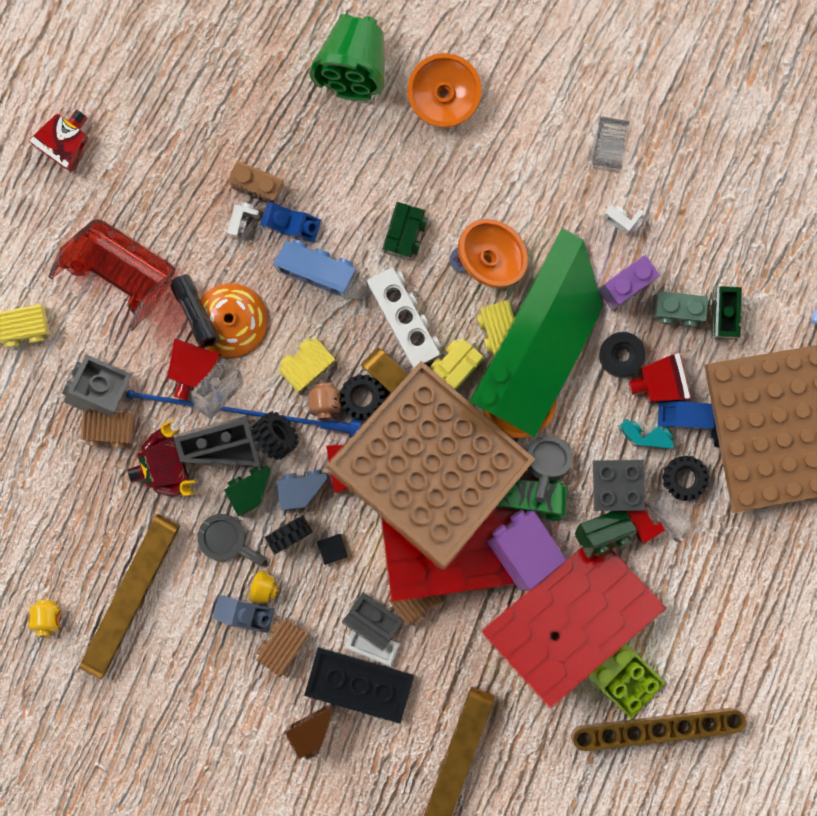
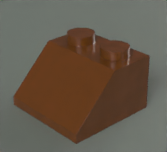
[285,704,334,760]

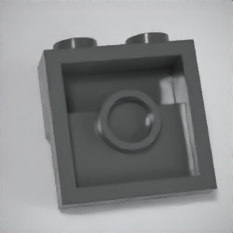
[62,354,132,417]

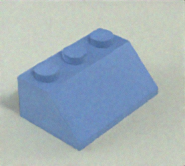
[273,239,356,298]

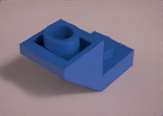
[260,202,321,243]
[658,401,716,429]

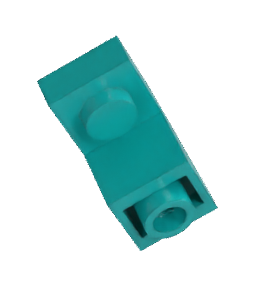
[617,419,674,449]

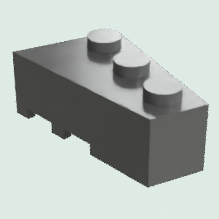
[174,415,261,467]

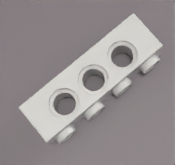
[367,267,442,369]

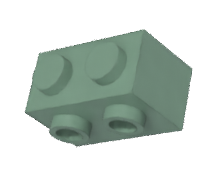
[652,291,708,327]

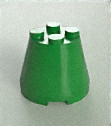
[309,14,384,101]

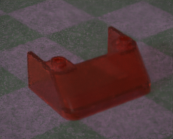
[48,219,175,331]

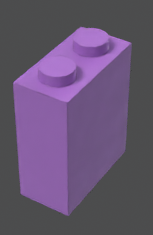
[598,255,660,311]
[487,510,566,590]

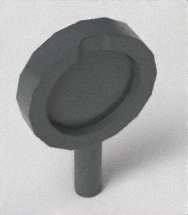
[527,435,573,503]
[197,514,266,566]

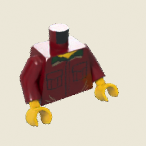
[127,420,197,497]

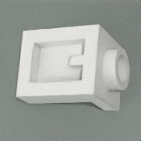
[227,202,260,239]
[603,205,644,235]

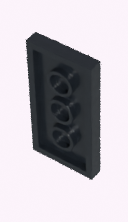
[304,647,414,724]

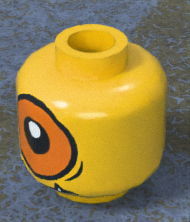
[28,600,62,638]

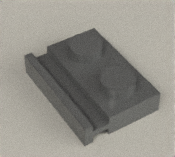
[342,592,404,652]

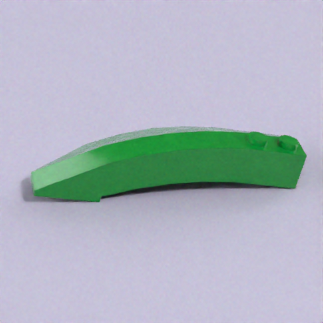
[469,228,603,438]

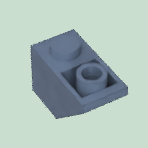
[277,470,328,510]
[212,594,275,633]

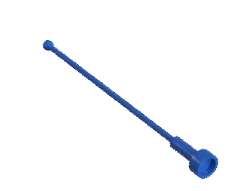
[126,389,362,438]

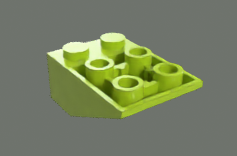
[588,644,666,719]

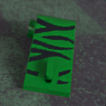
[496,479,568,521]

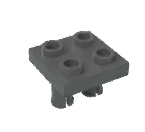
[592,460,645,511]

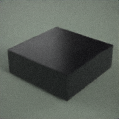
[317,533,348,565]

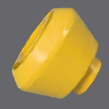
[249,570,279,603]

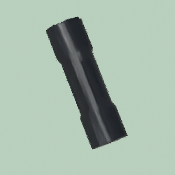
[170,274,219,348]

